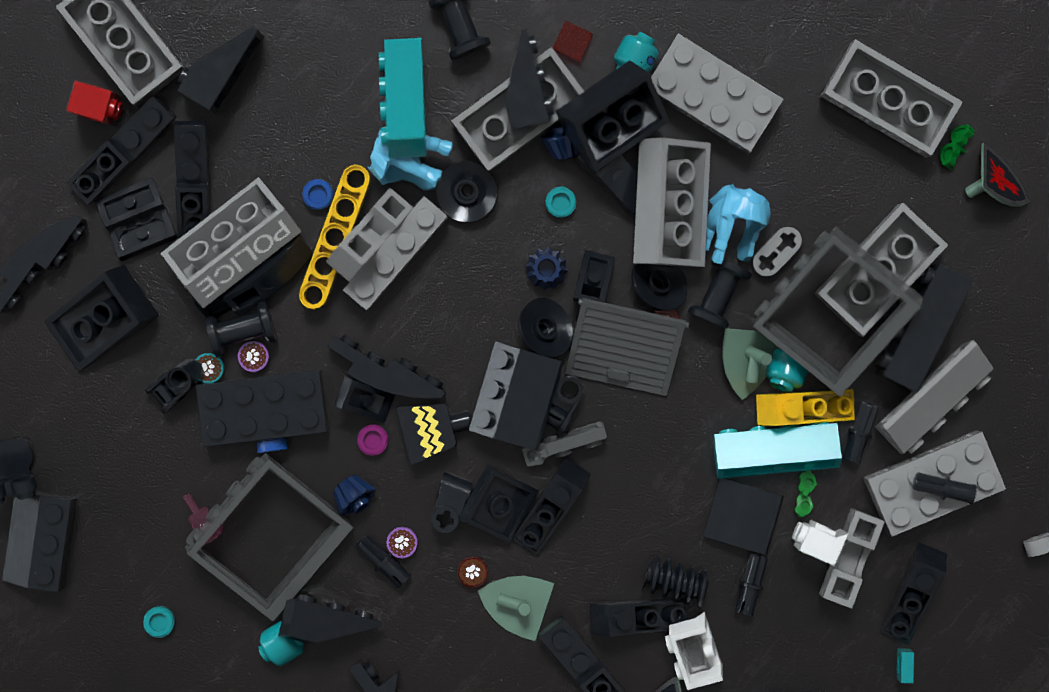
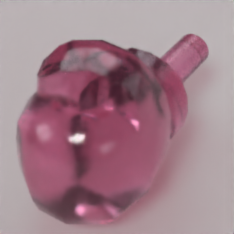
[183,493,223,544]

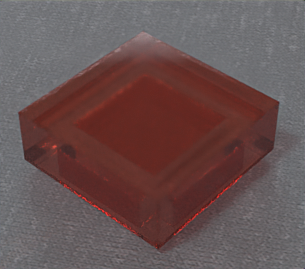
[553,20,593,62]

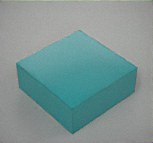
[897,648,914,683]

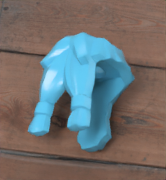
[368,131,453,191]
[706,184,771,264]

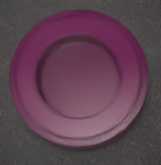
[357,424,388,455]

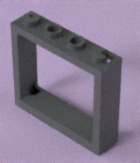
[753,226,923,396]
[185,453,353,621]

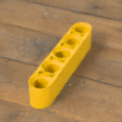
[299,165,371,309]

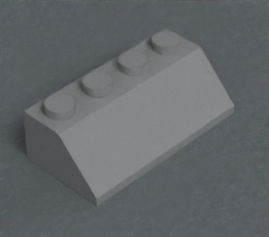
[875,340,994,454]

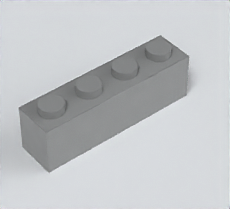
[343,196,448,310]

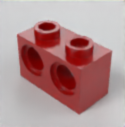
[67,81,123,126]

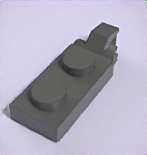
[522,421,607,466]

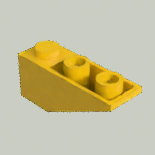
[756,389,855,426]

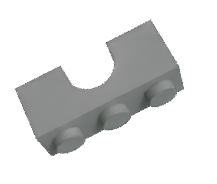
[326,188,413,282]
[819,508,885,608]

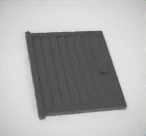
[565,298,689,396]

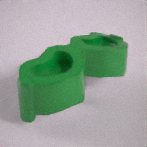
[940,124,975,170]
[794,470,817,518]

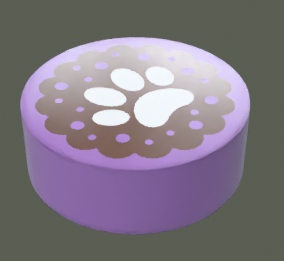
[238,341,269,372]
[387,527,418,558]

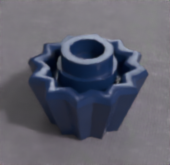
[541,123,579,160]
[525,247,568,290]
[333,475,376,516]

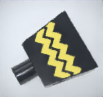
[396,403,471,465]

